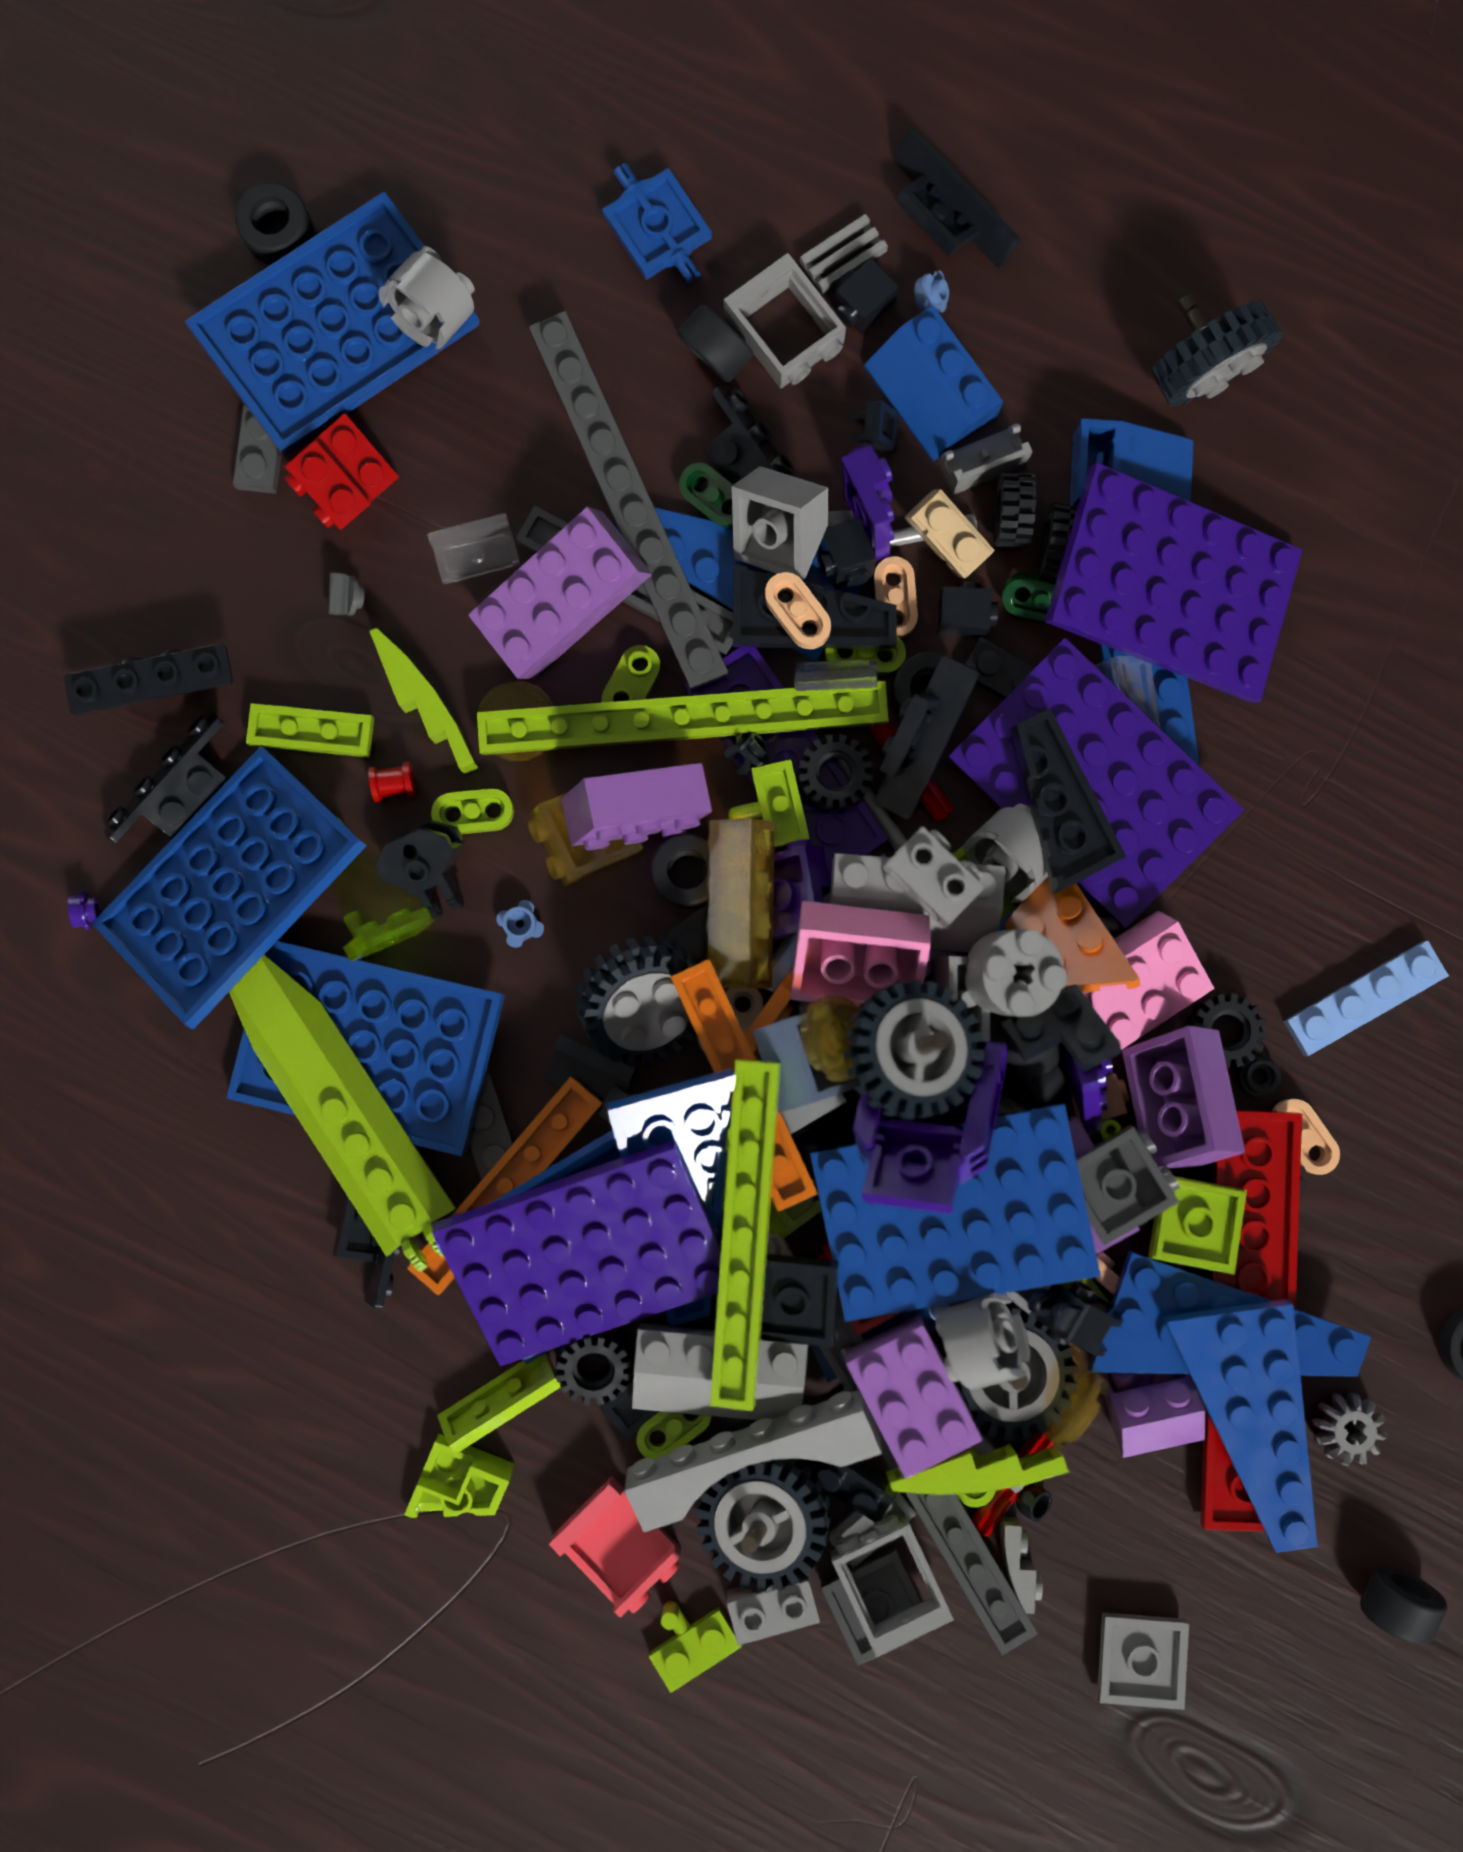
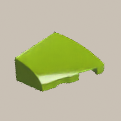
[404,1433,515,1518]

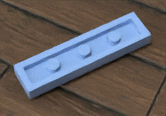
[1283,940,1449,1056]

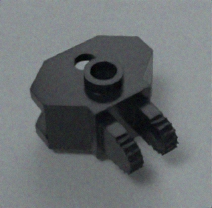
[375,820,465,920]
[1027,1281,1124,1357]

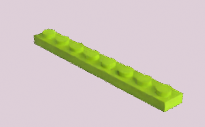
[710,1059,781,1411]

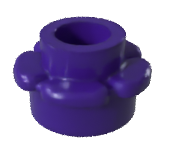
[68,890,100,930]

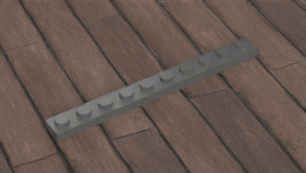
[529,311,728,691]
[819,1300,1038,1656]

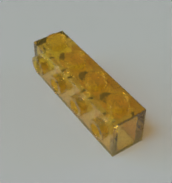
[706,819,774,988]

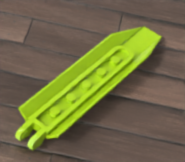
[229,954,456,1272]

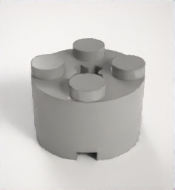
[379,246,475,349]
[963,804,1048,903]
[965,930,1067,1017]
[935,1292,1030,1390]

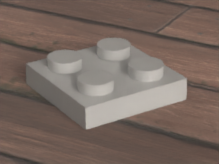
[1097,1612,1189,1710]

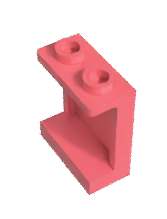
[549,1476,681,1618]

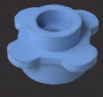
[915,271,949,312]
[497,900,544,948]

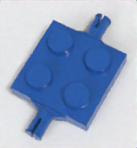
[602,163,712,284]

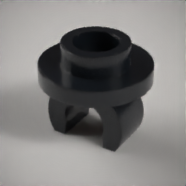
[724,732,769,776]

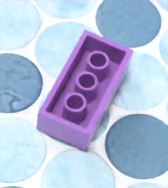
[468,507,652,679]

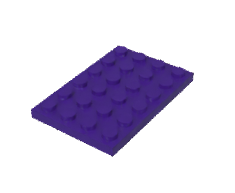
[1045,463,1303,703]
[949,638,1244,928]
[432,1140,722,1366]

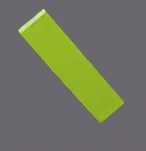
[369,628,479,775]
[886,1444,1069,1495]

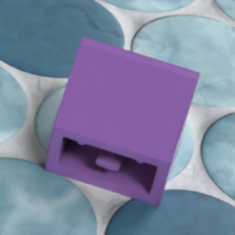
[1099,1373,1205,1458]

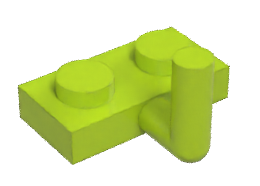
[728,759,810,850]
[649,1601,742,1693]

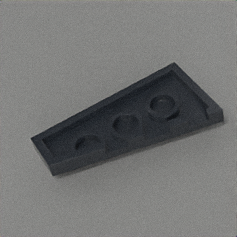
[733,563,897,649]
[1010,708,1126,894]

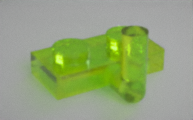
[343,907,434,962]

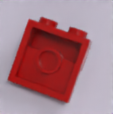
[283,413,399,530]

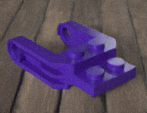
[853,1041,1007,1214]

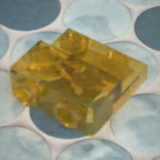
[528,793,644,887]

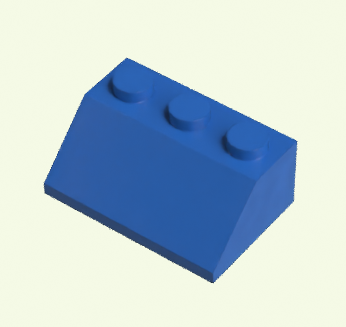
[864,305,1003,462]

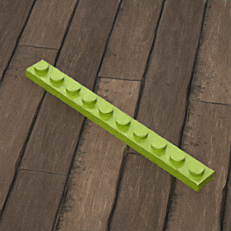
[477,681,889,755]

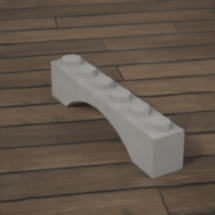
[624,1390,882,1532]

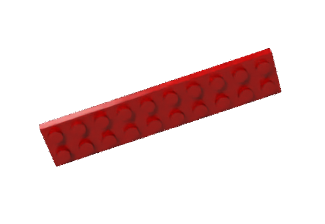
[1200,1110,1302,1532]

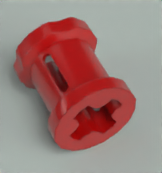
[368,761,416,803]

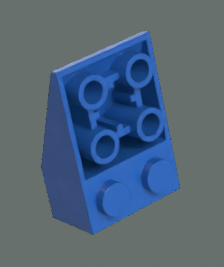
[1070,419,1193,506]

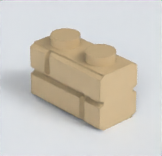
[904,489,995,579]

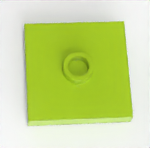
[1148,1176,1247,1274]

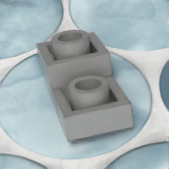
[999,1516,1043,1614]

